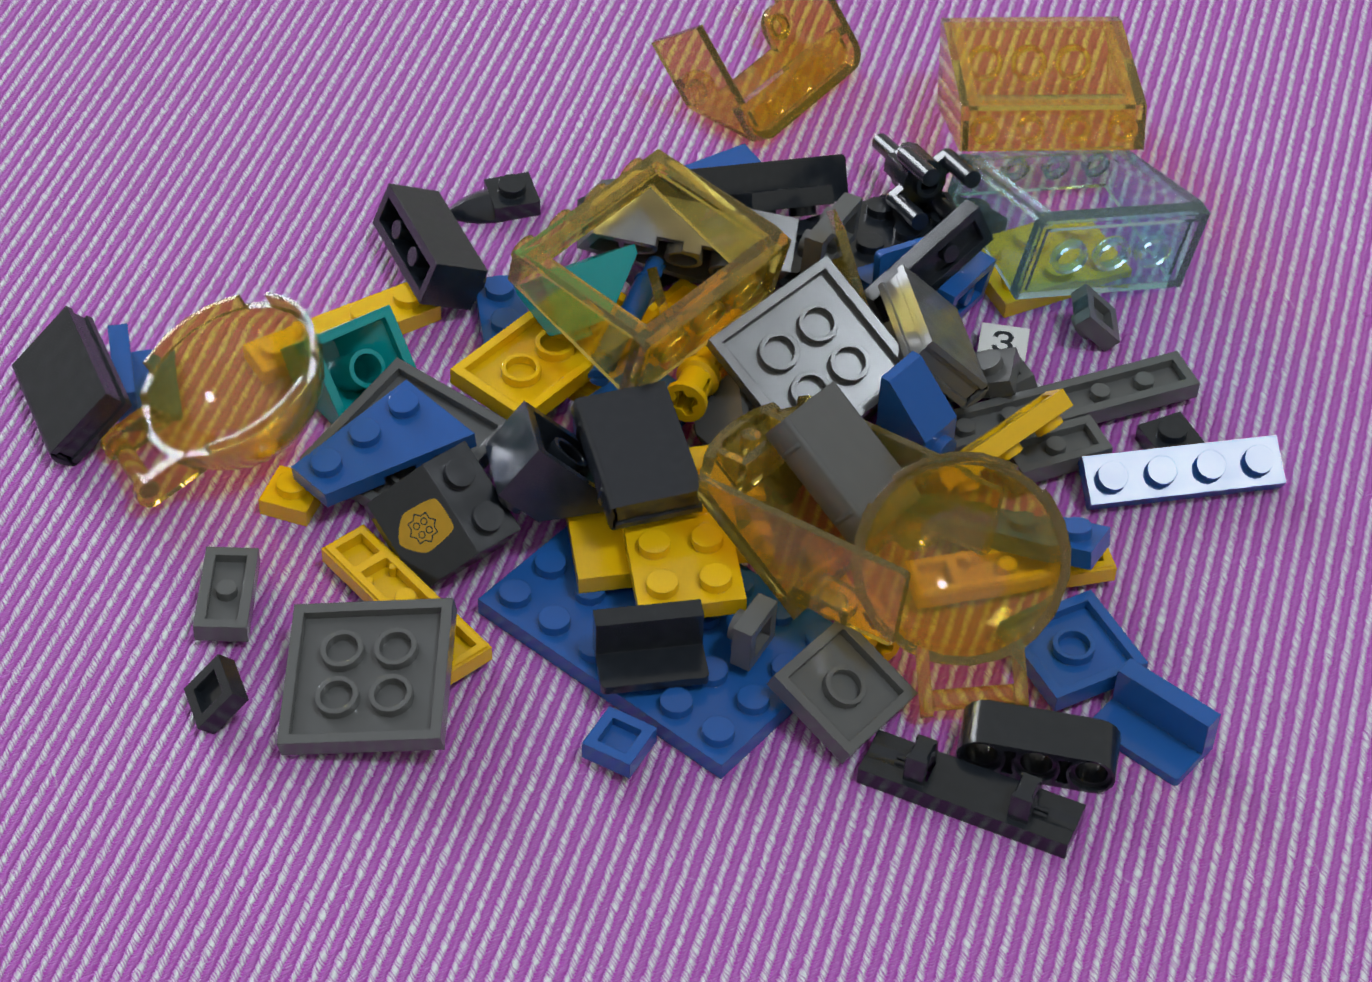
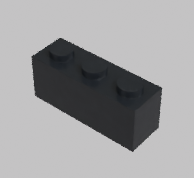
[372,183,488,310]

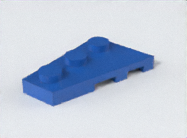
[291,379,477,507]

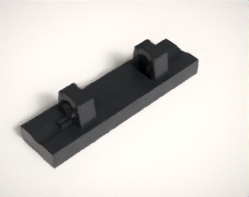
[857,730,1086,859]

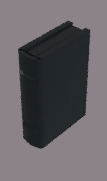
[12,306,132,466]
[571,380,704,530]

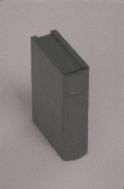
[877,264,989,408]
[764,381,920,548]

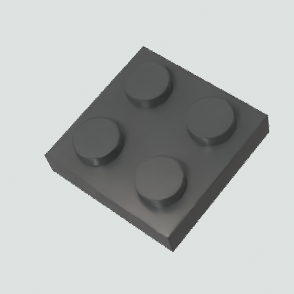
[767,615,918,764]

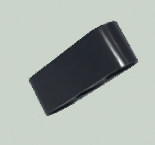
[956,700,1121,793]

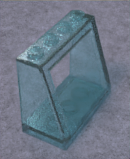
[947,145,1211,300]

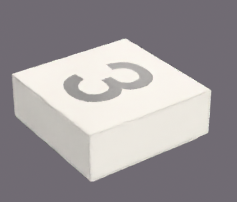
[977,322,1030,362]

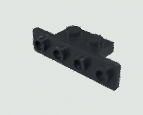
[680,154,848,217]

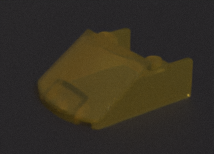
[697,395,1007,646]

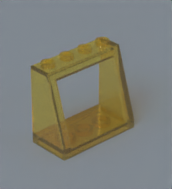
[937,16,1147,151]
[508,149,792,389]

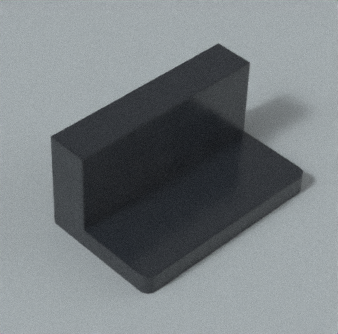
[593,599,709,694]

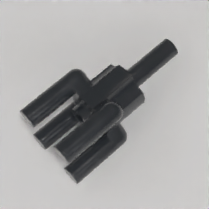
[872,133,981,231]

